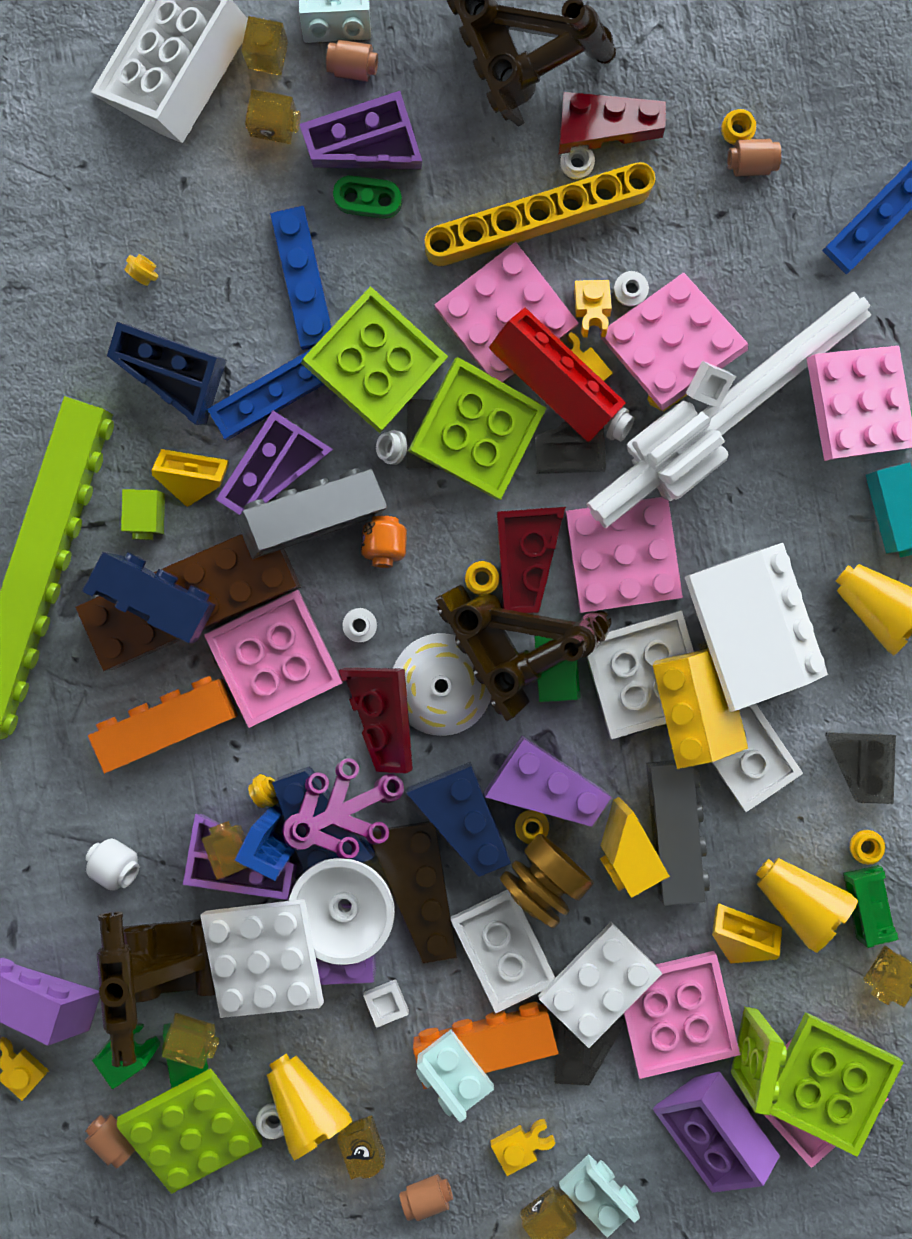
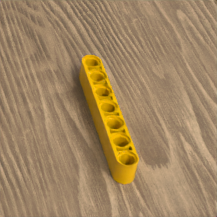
[424,162,655,266]

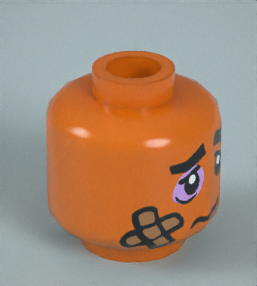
[361,516,407,568]

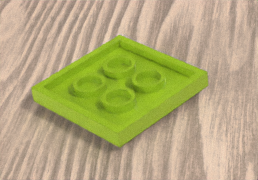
[301,286,448,433]
[408,357,547,500]
[770,1012,904,1157]
[117,1068,263,1194]

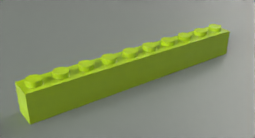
[0,396,114,740]

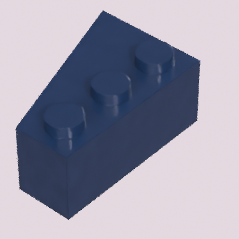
[107,322,227,425]
[82,552,216,643]
[406,762,511,877]
[272,766,375,872]

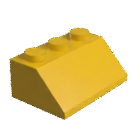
[652,649,748,769]
[600,797,670,898]

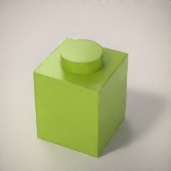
[121,489,165,540]

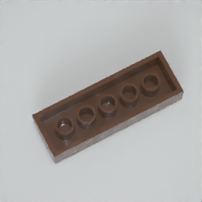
[75,534,301,671]

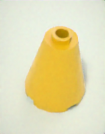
[835,564,912,656]
[755,858,858,953]
[266,1053,352,1161]

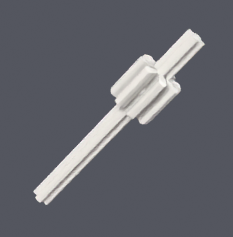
[586,292,871,528]

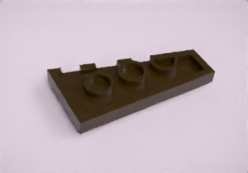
[372,821,457,963]

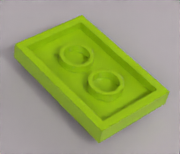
[731,1006,787,1116]

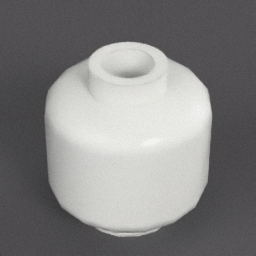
[86,838,140,891]

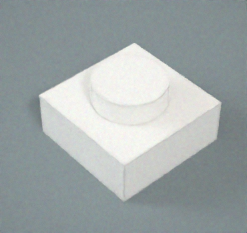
[686,361,736,409]
[363,979,409,1028]

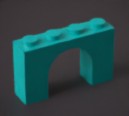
[865,462,912,558]

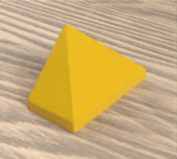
[152,449,229,507]
[712,903,782,964]

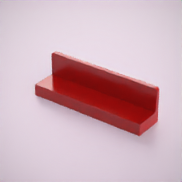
[489,307,626,442]

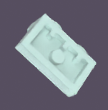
[299,0,371,43]
[416,1029,494,1123]
[559,1154,640,1238]

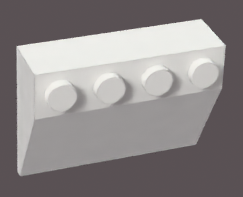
[91,0,253,143]
[685,543,828,712]

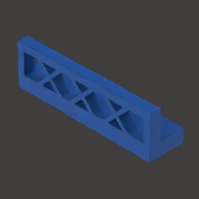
[234,805,296,881]

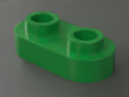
[333,175,402,219]

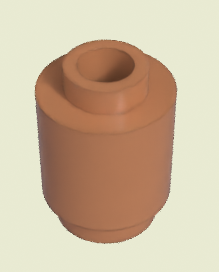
[326,40,378,82]
[727,139,781,177]
[84,1114,135,1169]
[400,1174,453,1221]

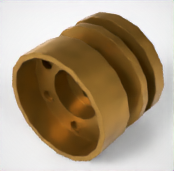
[500,833,594,928]

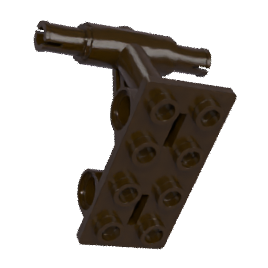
[447,0,616,127]
[436,584,612,721]
[97,911,216,1067]

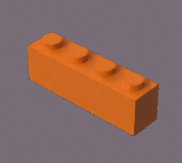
[88,676,238,774]
[413,1002,559,1089]

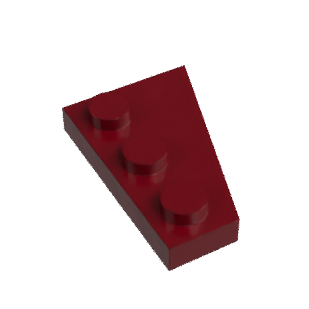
[338,668,413,774]

